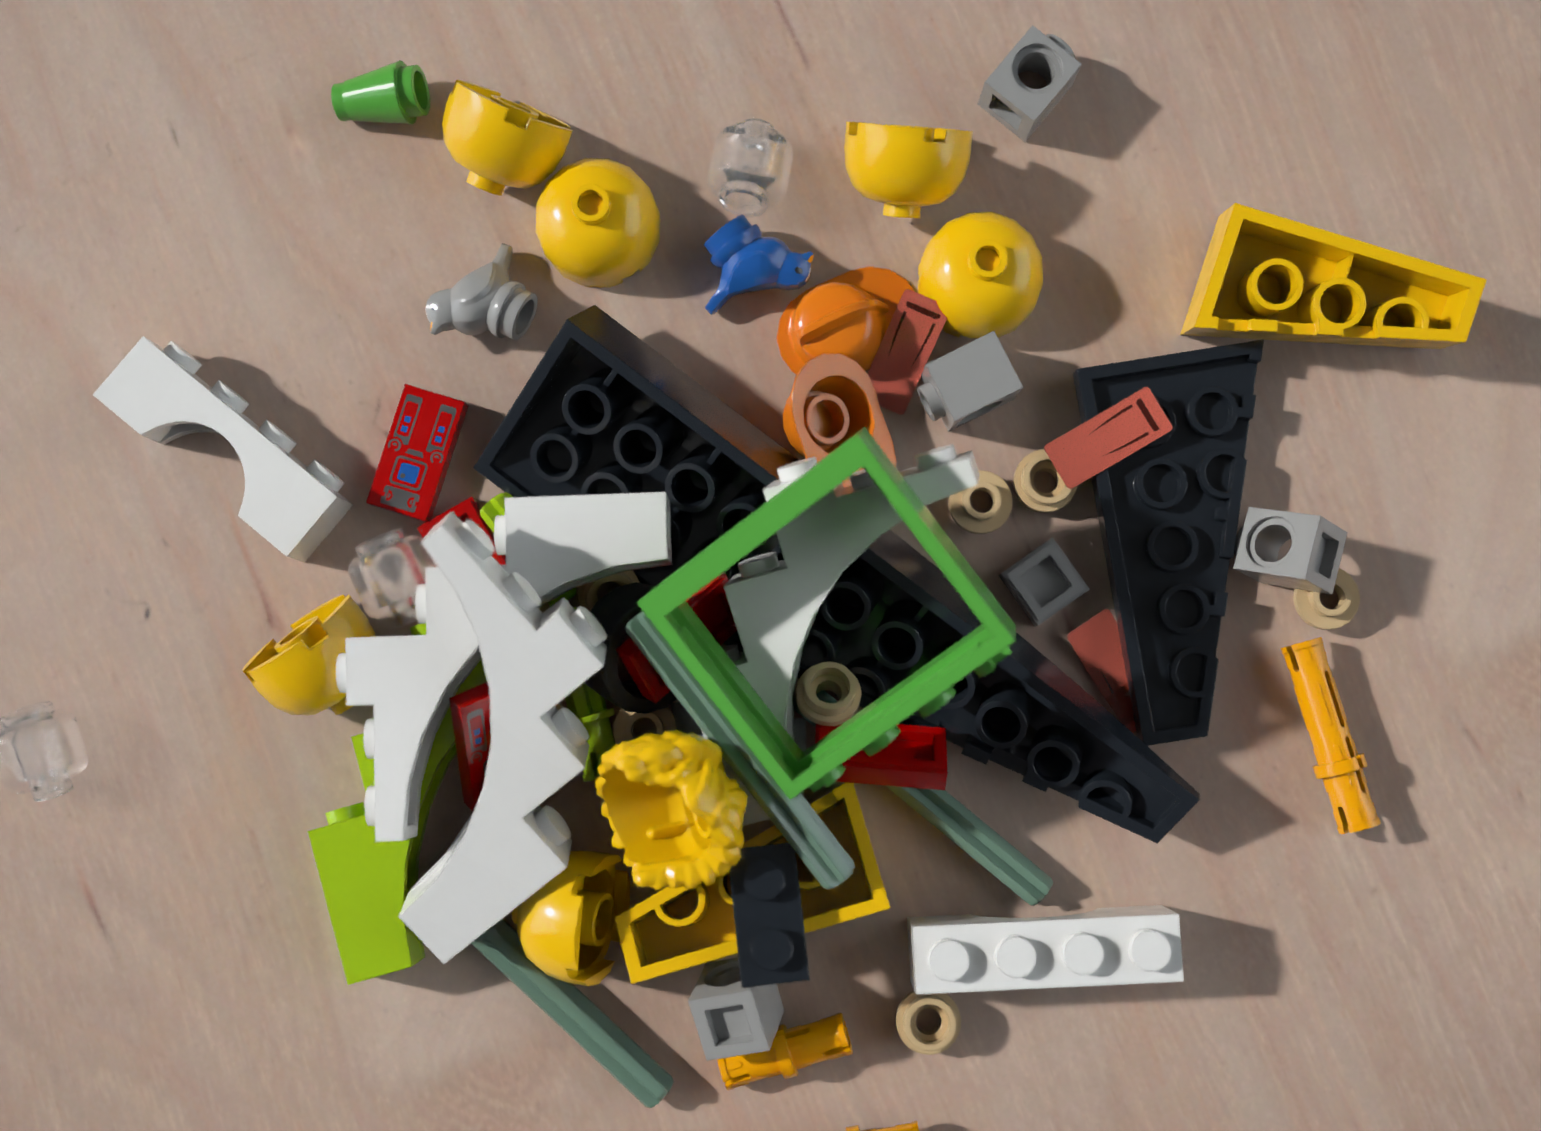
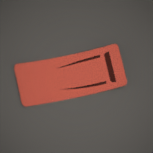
[868,289,947,415]
[1044,387,1172,489]
[1067,609,1136,733]

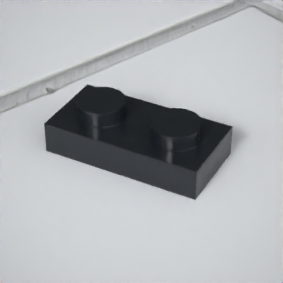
[729,843,810,988]

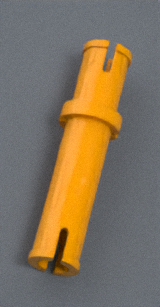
[1281,637,1381,834]

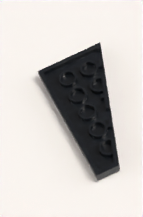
[1073,339,1264,746]

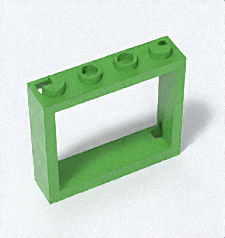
[637,427,1016,800]

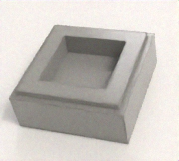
[998,538,1089,626]

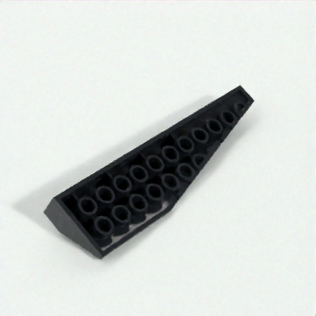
[473,305,1200,844]

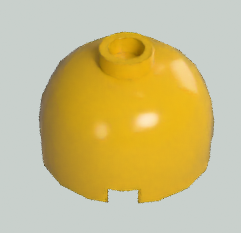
[442,79,573,196]
[844,121,973,218]
[536,158,660,287]
[918,212,1043,338]
[242,594,376,716]
[512,851,630,986]

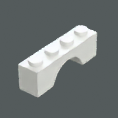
[93,336,353,562]
[907,905,1184,995]

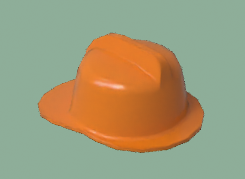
[777,266,915,375]
[783,354,897,488]

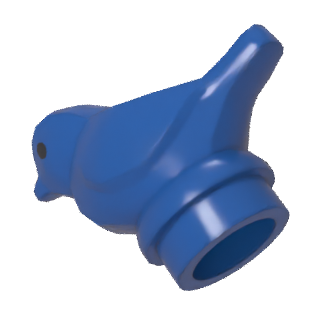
[704,214,814,315]

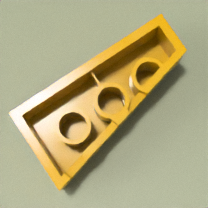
[1180,203,1487,349]
[614,782,890,984]

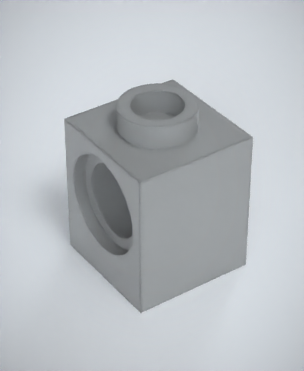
[978,25,1082,142]
[917,331,1023,432]
[1233,507,1348,594]
[688,958,785,1061]

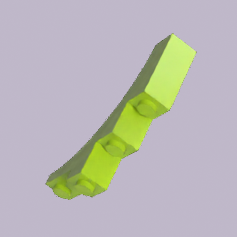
[308,607,577,985]

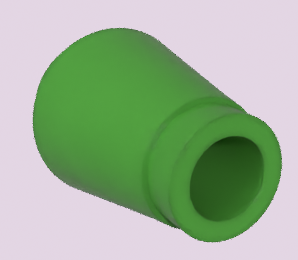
[331,60,430,124]

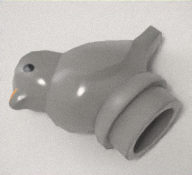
[425,243,538,340]

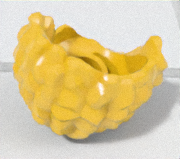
[595,730,747,890]

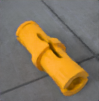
[717,1012,853,1091]

